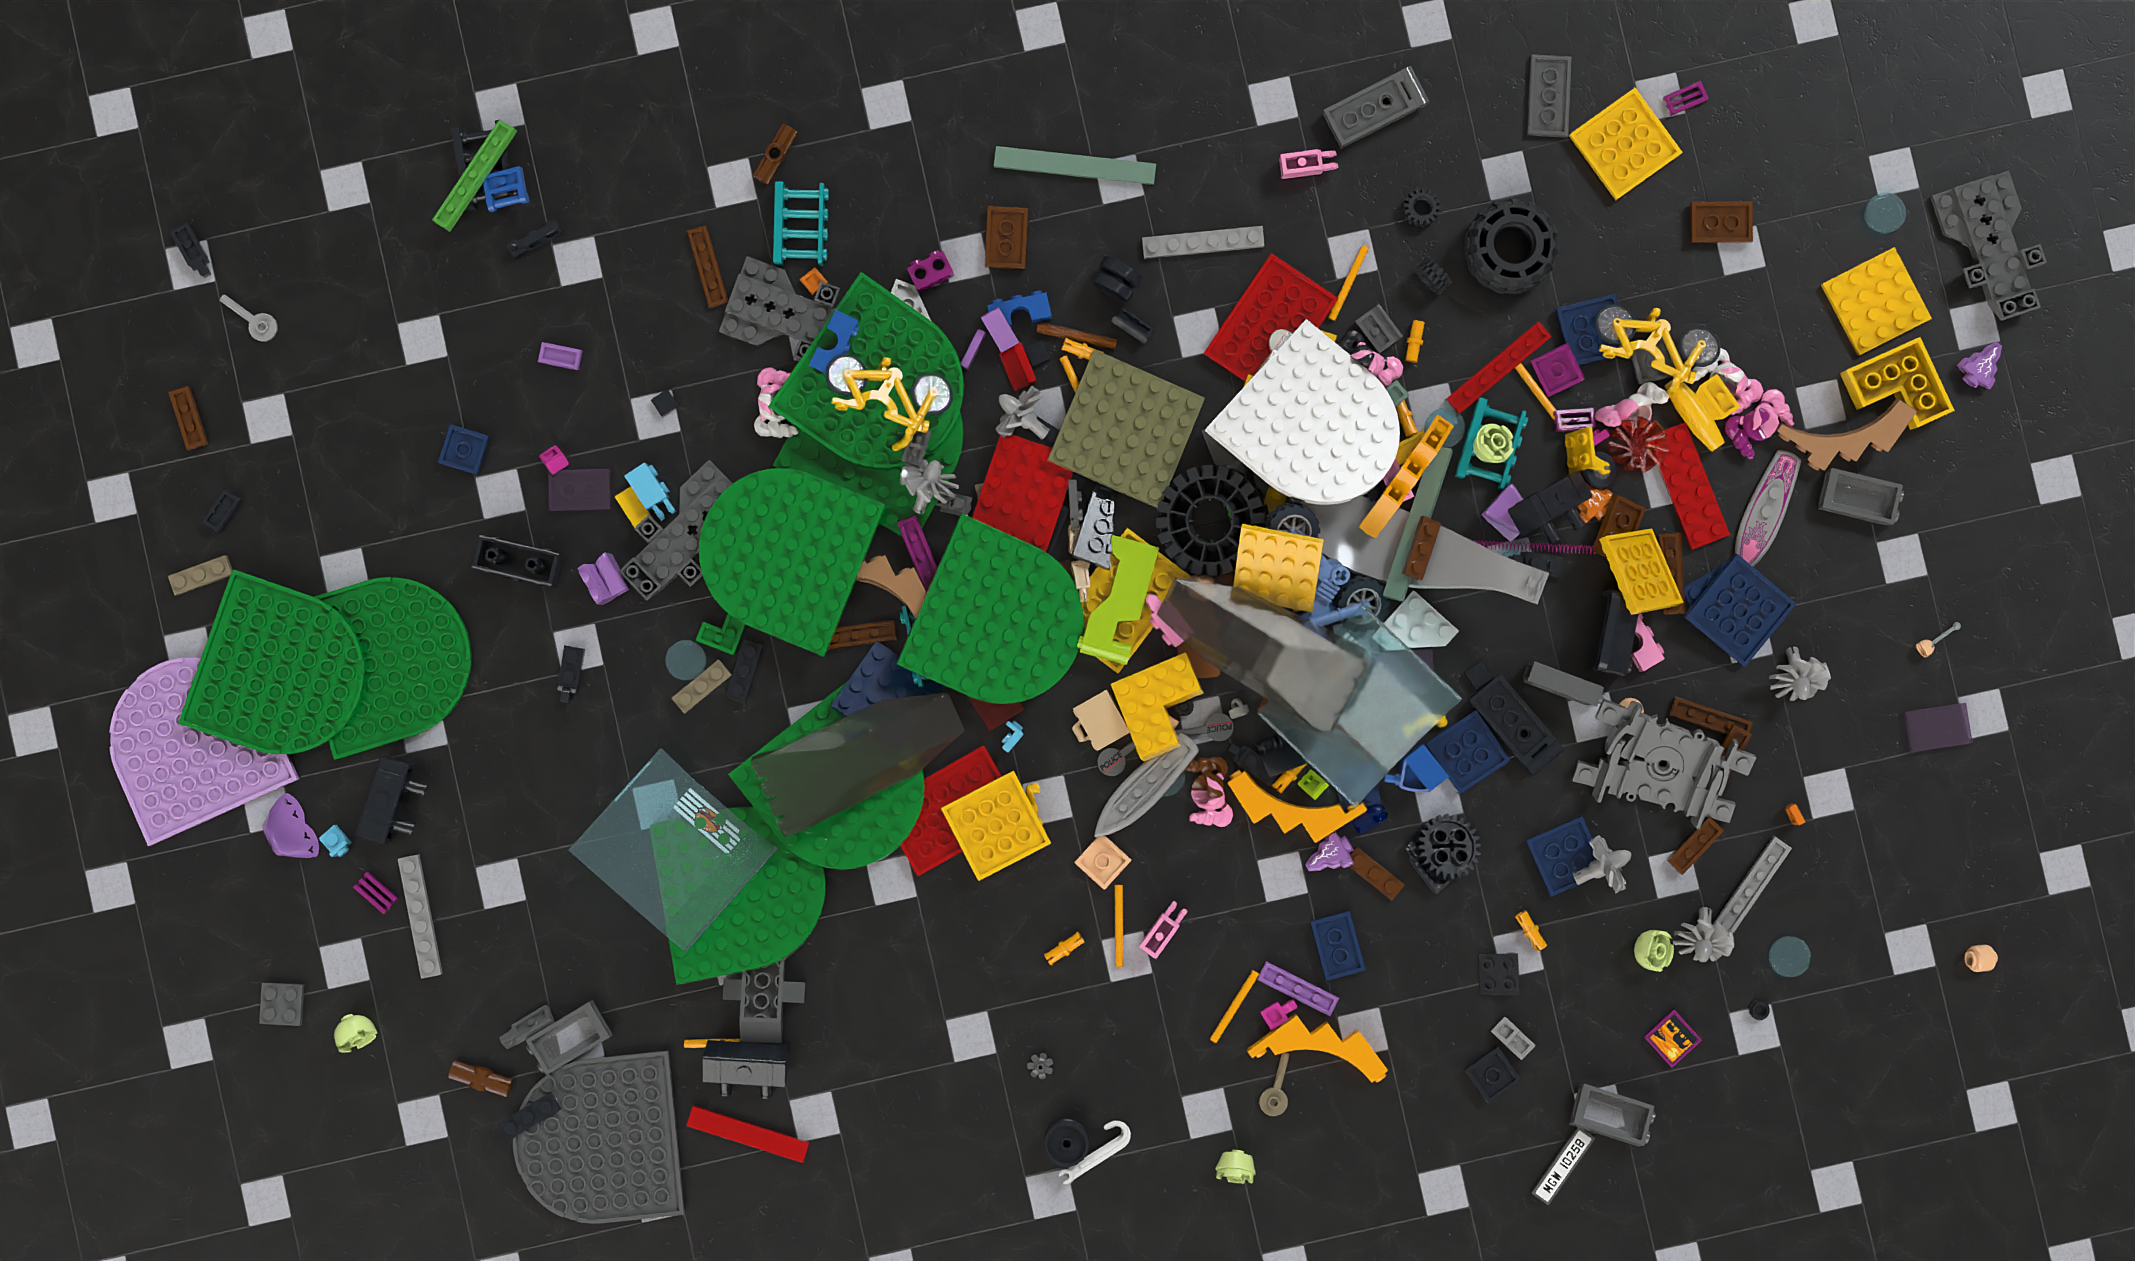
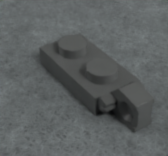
[499,1005,555,1049]

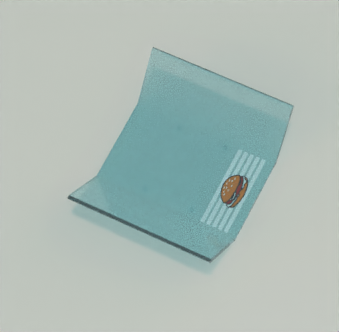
[1257,604,1462,807]
[569,748,777,953]

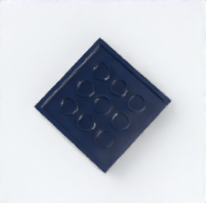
[1683,553,1796,667]
[831,641,944,752]

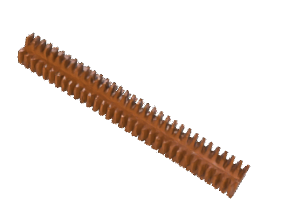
[1036,322,1117,350]

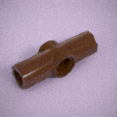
[753,123,798,185]
[448,1060,513,1097]

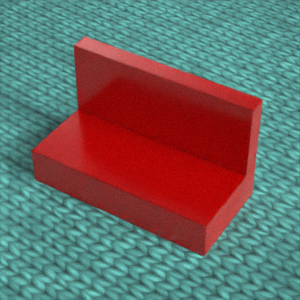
[999,343,1037,391]

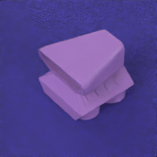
[1481,484,1523,542]
[578,553,629,605]

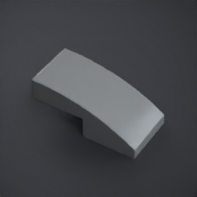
[1491,1017,1536,1060]

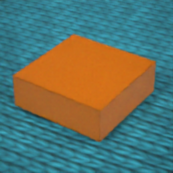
[800,267,828,296]
[1784,804,1805,825]

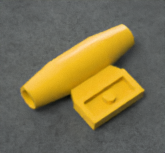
[1664,374,1741,452]

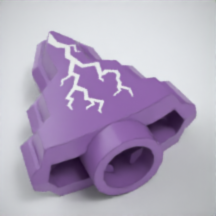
[1957,342,2002,390]
[1305,831,1354,872]

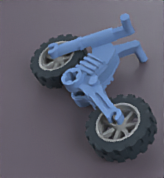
[1265,502,1390,635]

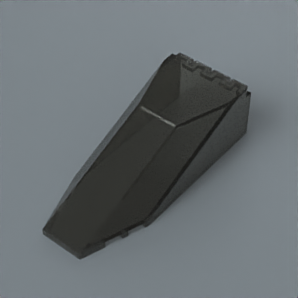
[1156,577,1369,733]
[751,693,965,837]

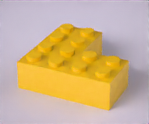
[1840,337,1954,430]
[1111,652,1204,761]

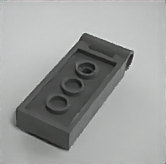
[1322,66,1429,149]

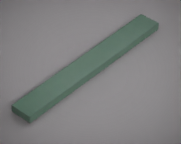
[994,146,1156,185]
[1383,447,1453,602]

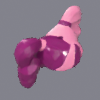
[1724,389,1794,459]

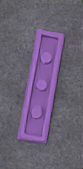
[1257,961,1339,1016]

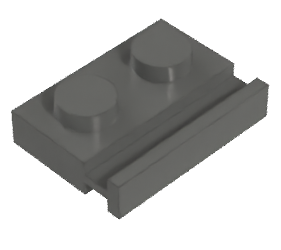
[1355,304,1403,354]
[1068,480,1083,529]

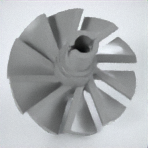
[996,386,1050,439]
[900,460,959,514]
[1769,647,1831,701]
[1573,835,1631,893]
[1673,907,1734,962]

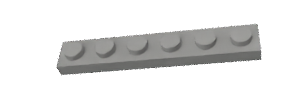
[1142,226,1265,259]
[1712,836,1792,933]
[398,854,443,979]

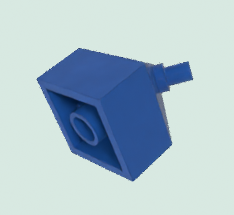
[1384,744,1449,792]

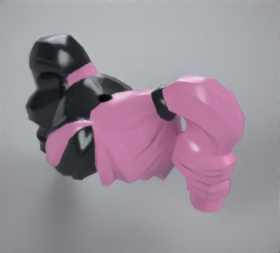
[1337,331,1403,388]

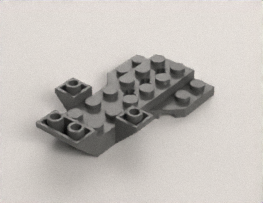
[1930,171,2047,321]
[719,256,840,360]
[619,460,733,601]
[723,941,806,1043]

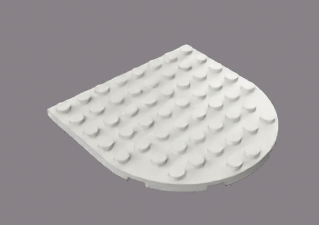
[1205,319,1400,505]

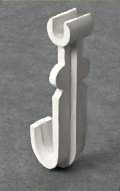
[1059,1121,1131,1184]

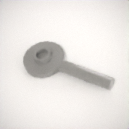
[220,294,278,342]

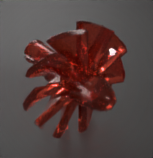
[1609,416,1669,473]

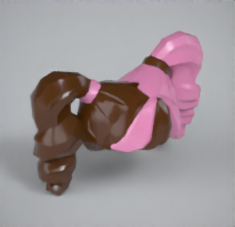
[1184,757,1233,827]

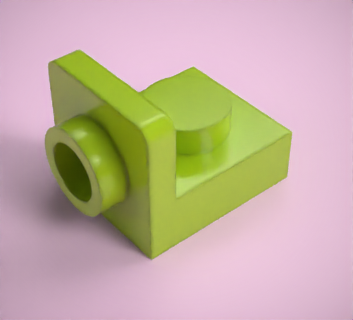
[1298,770,1329,800]

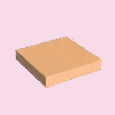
[1074,836,1131,890]

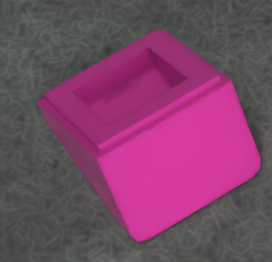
[539,445,569,474]

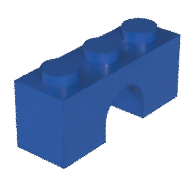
[987,291,1052,328]
[809,310,860,376]

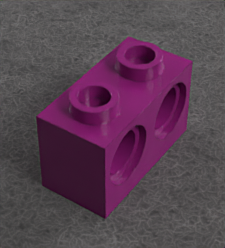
[907,250,955,293]

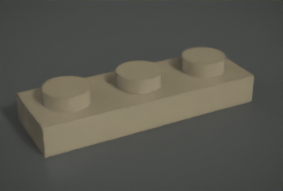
[168,555,232,595]
[672,660,732,714]

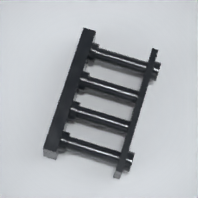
[451,120,518,211]

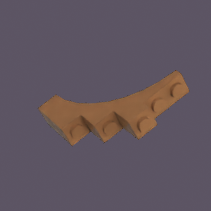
[1777,398,1917,471]
[856,555,926,619]

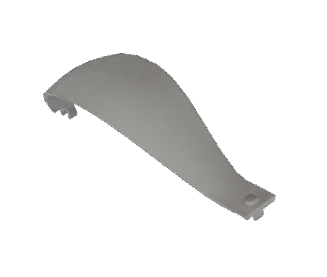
[1290,495,1549,604]

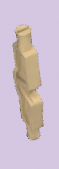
[1067,514,1090,602]

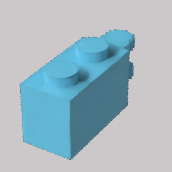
[625,462,676,521]

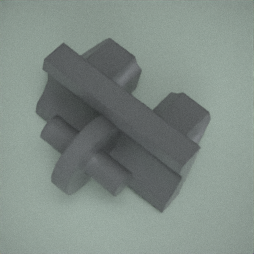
[901,430,931,466]
[935,494,972,516]

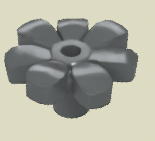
[1027,1053,1053,1079]

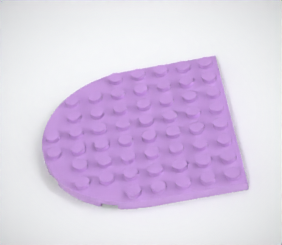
[109,657,299,846]

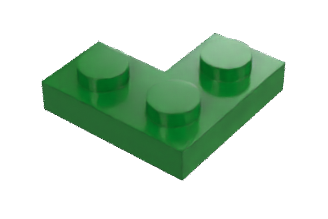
[696,614,746,655]

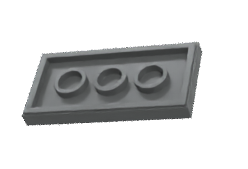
[1527,54,1572,138]

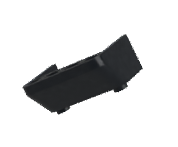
[1587,589,1639,677]

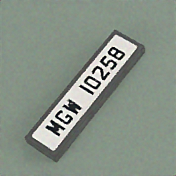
[1531,1127,1595,1205]

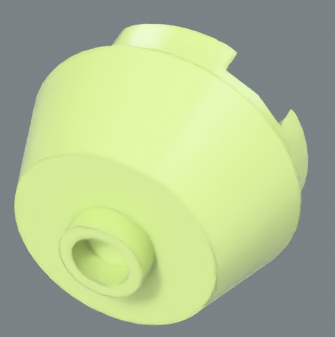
[1473,424,1514,463]
[1215,1150,1256,1184]

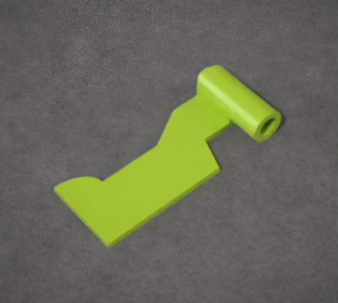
[1077,535,1159,665]

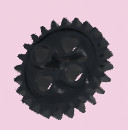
[1416,814,1481,880]

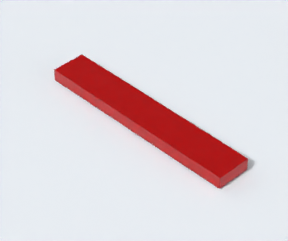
[1445,321,1552,415]
[686,1105,810,1163]

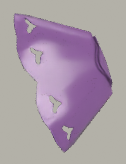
[262,793,319,858]

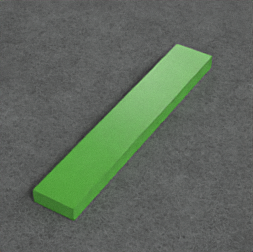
[432,119,517,232]

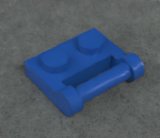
[483,166,529,212]

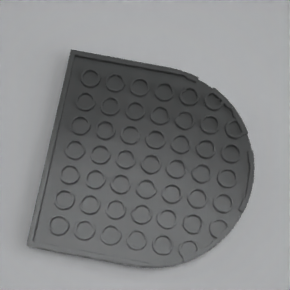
[513,1050,685,1224]

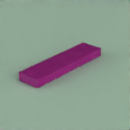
[897,515,937,593]

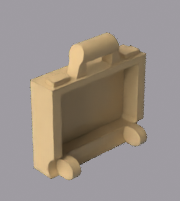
[1072,689,1130,751]

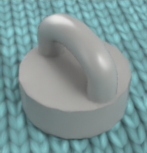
[1228,698,1250,719]

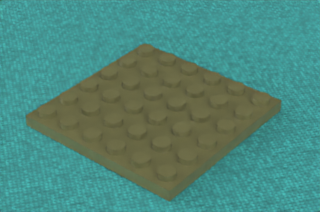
[1047,349,1205,508]

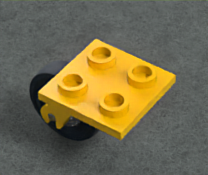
[1565,427,1616,489]

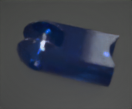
[1351,804,1388,835]

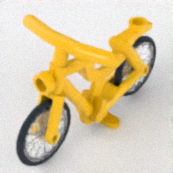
[1594,305,1720,398]
[825,354,953,451]

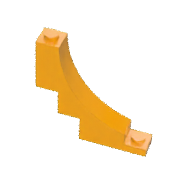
[1359,414,1454,538]
[1227,770,1367,843]
[1246,1014,1388,1083]

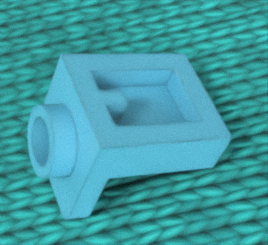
[1002,721,1024,753]
[319,825,352,857]

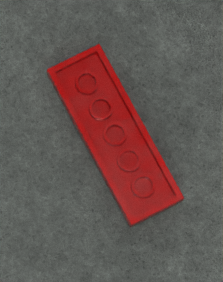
[1646,422,1730,550]

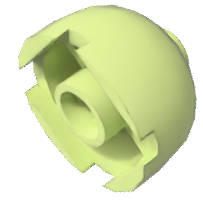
[1634,930,1674,972]
[334,1014,377,1053]

